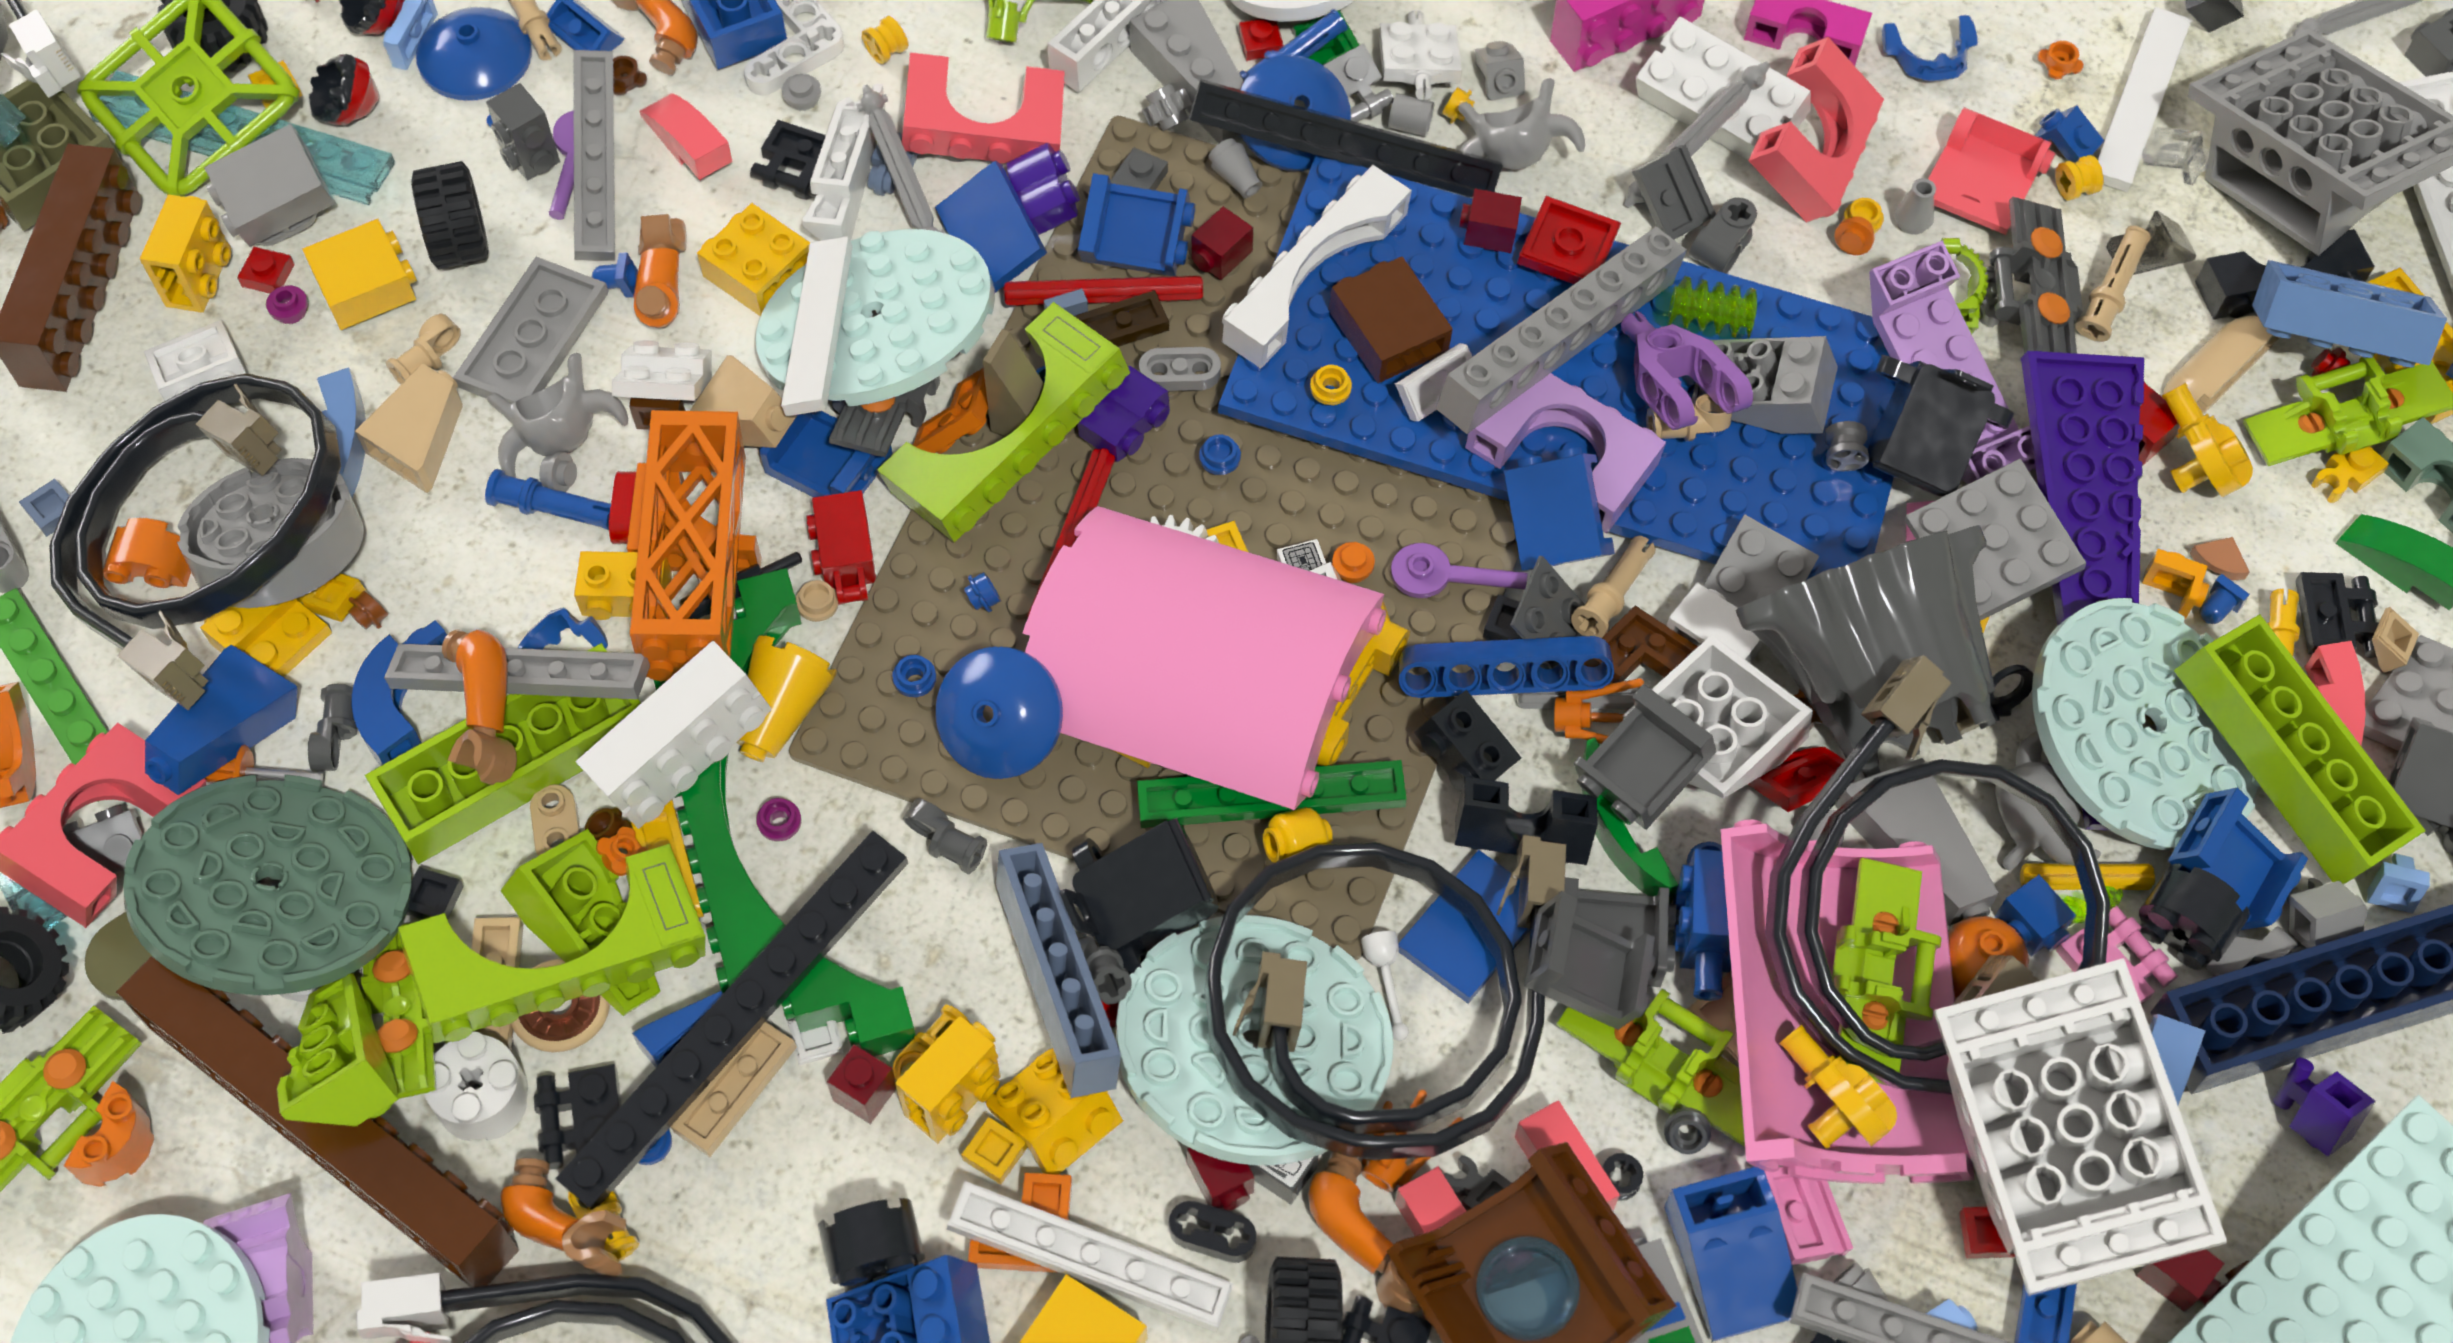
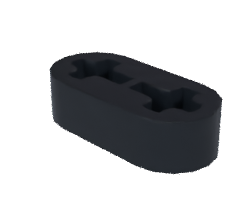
[1169,1201,1257,1263]

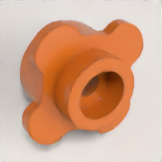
[2038,41,2084,79]
[596,827,648,876]

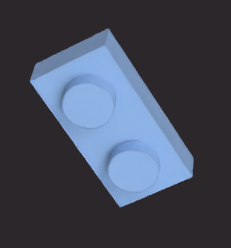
[383,0,438,70]

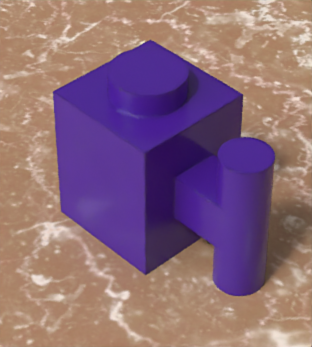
[2273,1058,2376,1157]

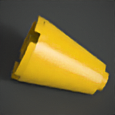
[736,636,837,762]

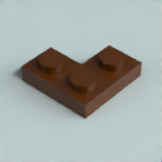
[1583,605,1698,684]

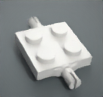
[1379,10,1462,100]

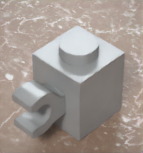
[2287,877,2367,949]

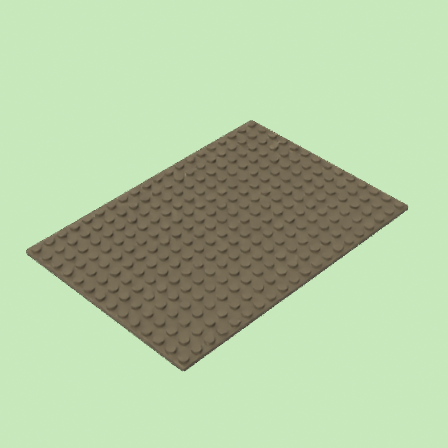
[789,115,1519,960]

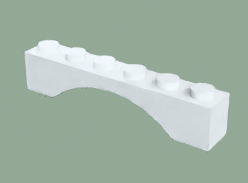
[1222,165,1411,368]

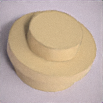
[796,580,839,622]

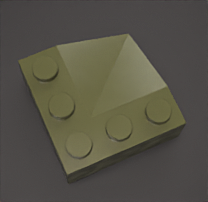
[0,79,124,231]

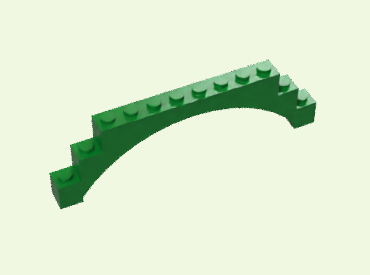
[654,568,916,1057]

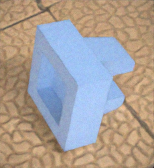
[2368,853,2430,914]

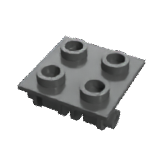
[1510,556,1584,669]

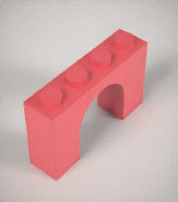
[1748,37,1884,222]
[902,52,1065,163]
[0,722,206,928]
[1395,1100,1620,1293]

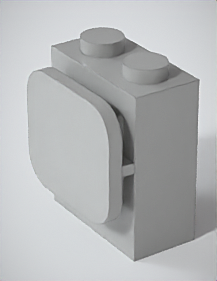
[204,123,336,247]

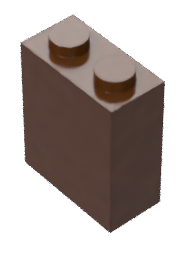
[1328,256,1453,383]

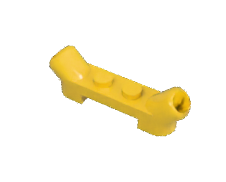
[1317,601,1410,766]

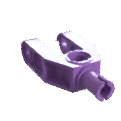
[1621,311,1753,430]

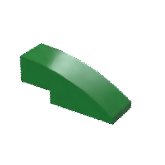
[2336,514,2453,610]

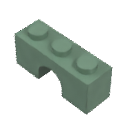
[2381,417,2453,533]

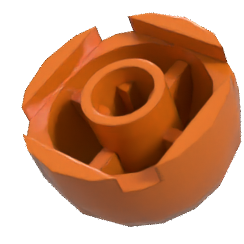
[1948,916,2030,1000]

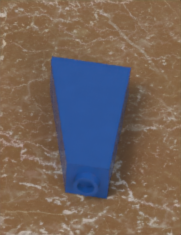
[145,645,297,795]

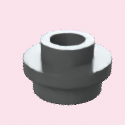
[1664,1108,1711,1154]

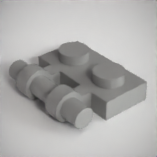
[1323,43,1394,122]

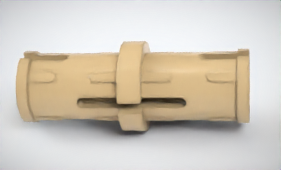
[508,0,562,61]

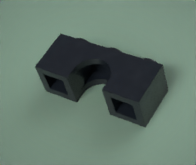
[1455,776,1598,865]

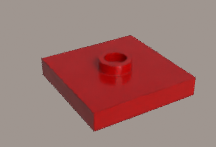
[1517,196,1621,284]

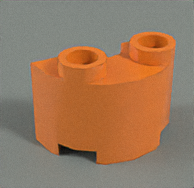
[103,518,191,588]
[63,1081,154,1187]

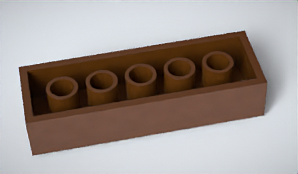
[0,144,141,392]

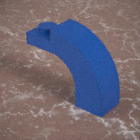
[352,620,447,766]

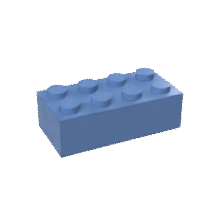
[2252,260,2447,367]

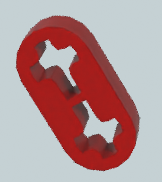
[609,471,636,544]

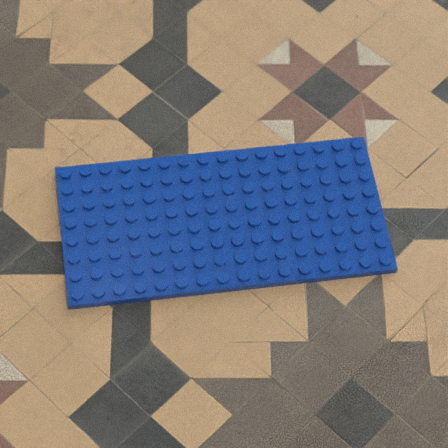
[1218,155,1896,580]

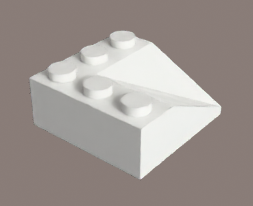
[1623,635,1813,798]

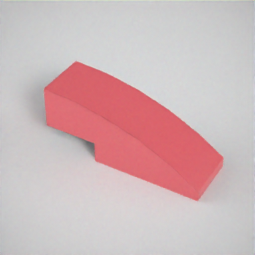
[639,93,733,180]
[2304,641,2366,745]

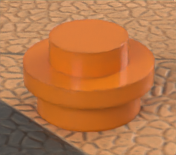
[1834,216,1875,255]
[1332,542,1375,583]

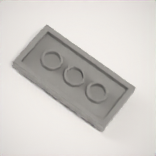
[453,256,608,403]

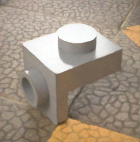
[1475,41,1525,100]

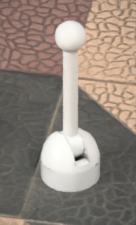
[1361,931,1409,1041]

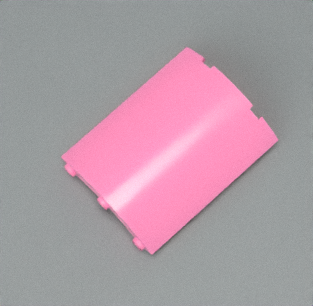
[1023,506,1386,810]
[1721,820,1974,1184]

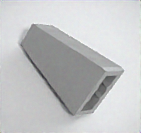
[1835,758,1999,926]

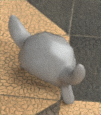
[1458,78,1585,170]
[487,353,628,477]
[1977,731,2101,871]

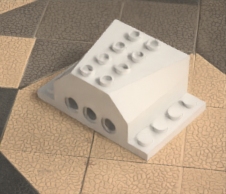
[1934,958,2227,1296]

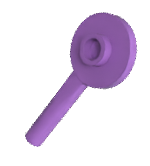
[549,110,574,220]
[1391,543,1527,598]

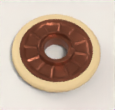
[512,959,610,1052]

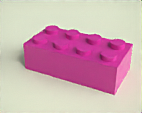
[1550,0,1705,72]

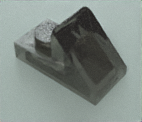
[2106,211,2197,275]

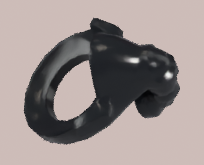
[1990,665,2034,721]

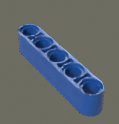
[1398,636,1614,698]

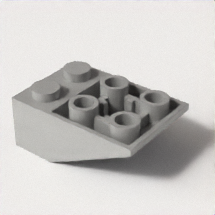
[1692,336,1838,434]

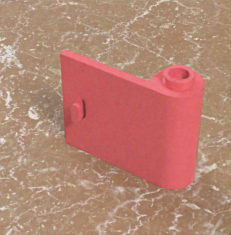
[1928,107,2056,235]

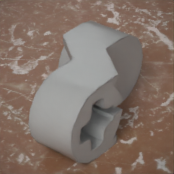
[2205,926,2298,977]

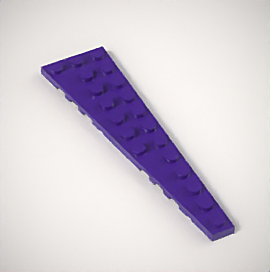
[2021,351,2144,831]

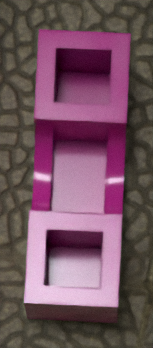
[1744,0,1872,66]

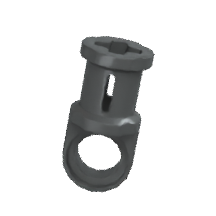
[308,684,358,771]
[903,798,987,875]
[1078,935,1132,1004]

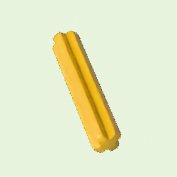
[2020,863,2155,890]

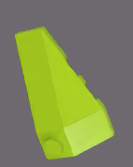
[500,829,661,1016]
[277,973,398,1126]

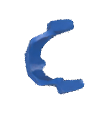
[1882,15,1978,81]
[517,607,608,650]

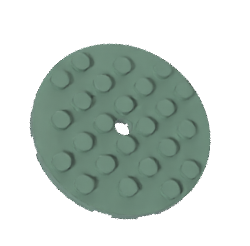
[123,775,412,995]

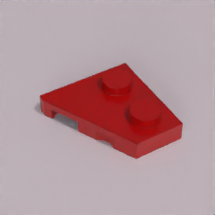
[1748,747,1854,812]

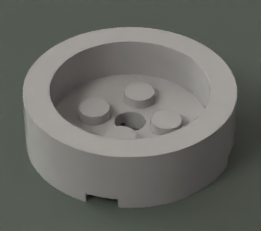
[177,458,364,608]

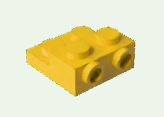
[200,598,332,677]

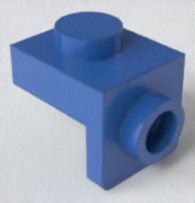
[2035,105,2105,163]

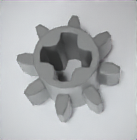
[1142,83,1193,131]

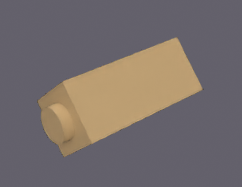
[690,355,796,448]
[355,363,463,493]

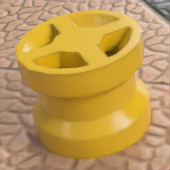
[861,16,909,64]
[2055,155,2104,201]

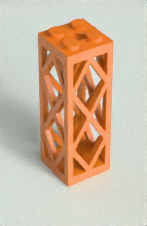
[630,410,746,681]

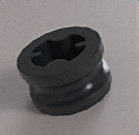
[1602,1153,1644,1201]

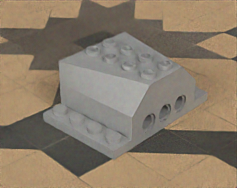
[2188,29,2453,256]

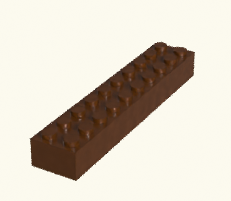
[116,956,519,1287]

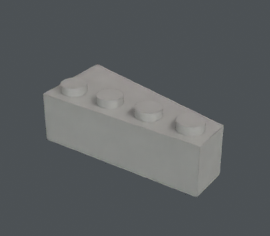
[1129,0,1244,143]

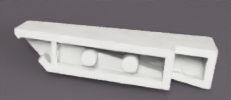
[802,84,885,241]

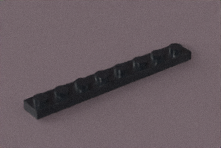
[1189,79,1503,198]

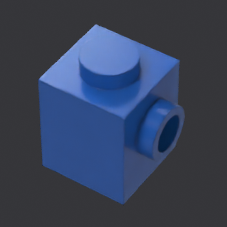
[1995,875,2076,956]

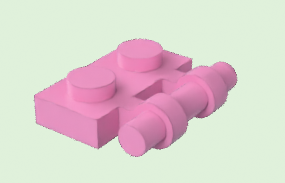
[2056,906,2178,1004]

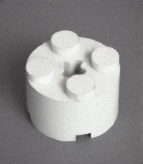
[425,1031,529,1141]

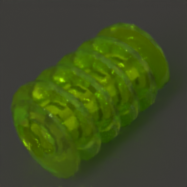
[1667,276,1757,339]

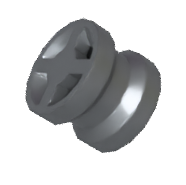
[1824,421,1869,472]

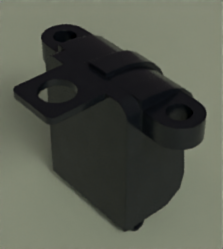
[1867,355,2015,498]
[1060,819,1219,975]

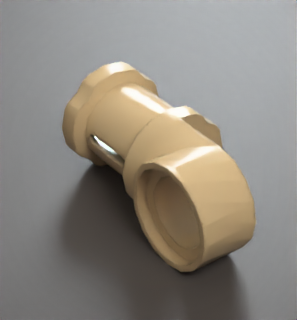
[386,313,461,385]
[1646,394,1732,441]

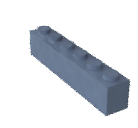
[996,843,1121,1098]

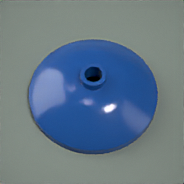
[416,7,532,101]
[1240,55,1351,171]
[936,647,1063,779]

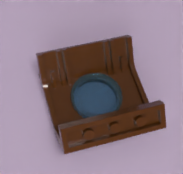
[1386,1142,1677,1343]

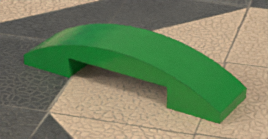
[1582,737,1678,903]

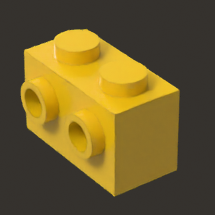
[574,551,672,620]

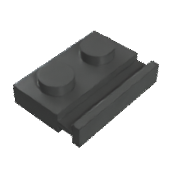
[1632,145,1716,240]

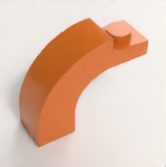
[0,682,36,808]

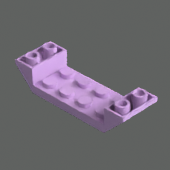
[1869,240,2036,484]

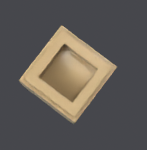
[2372,607,2419,672]

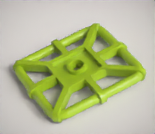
[77,0,299,197]

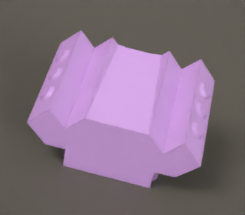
[203,1193,313,1343]

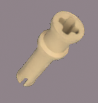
[2075,226,2151,342]
[1571,536,1656,638]

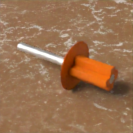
[204,744,323,783]

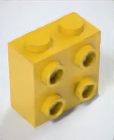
[140,194,231,313]
[697,203,810,317]
[302,218,417,331]
[895,1016,1001,1144]

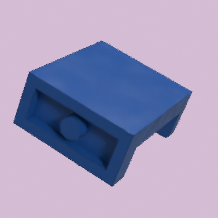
[1078,173,1195,276]
[759,411,893,498]
[1504,447,1615,571]
[2168,787,2308,930]

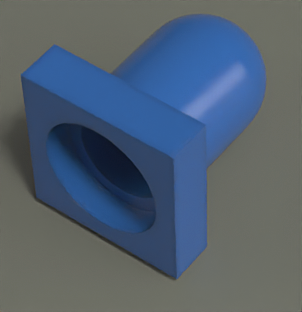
[591,252,638,298]
[2199,574,2250,624]

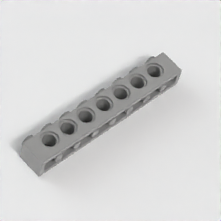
[1436,226,1687,434]

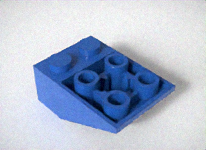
[1664,1167,1798,1342]
[826,1255,990,1343]

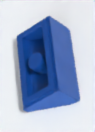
[547,0,625,51]

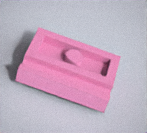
[1764,1166,1853,1265]

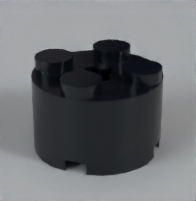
[2139,864,2250,970]
[818,1198,925,1292]

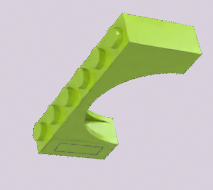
[877,302,1131,543]
[398,844,705,1044]

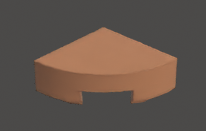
[2190,537,2250,580]

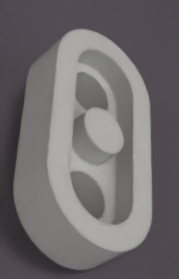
[1139,347,1221,391]

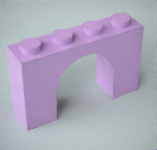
[1465,373,1666,533]

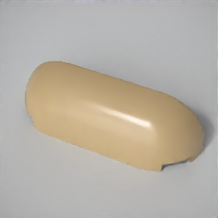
[2163,316,2280,428]

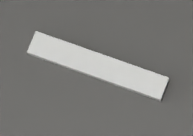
[2097,7,2192,192]
[781,236,853,416]
[946,1181,1233,1332]

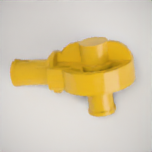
[2162,383,2253,497]
[1779,1025,1897,1149]

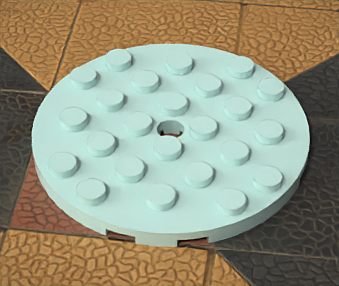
[756,229,995,406]
[2032,598,2260,851]
[1115,915,1393,1165]
[10,1214,270,1343]

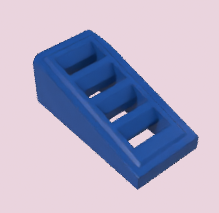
[632,991,723,1067]

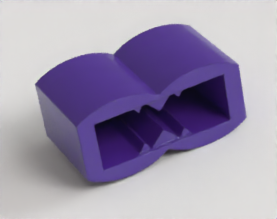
[1006,142,1080,236]
[1078,366,1170,462]

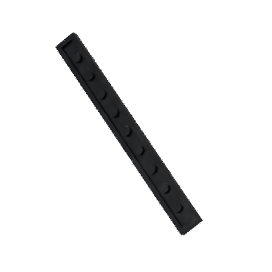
[555,830,909,1210]

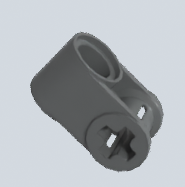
[1689,197,1757,274]

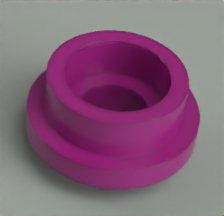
[266,285,308,324]
[756,798,802,842]

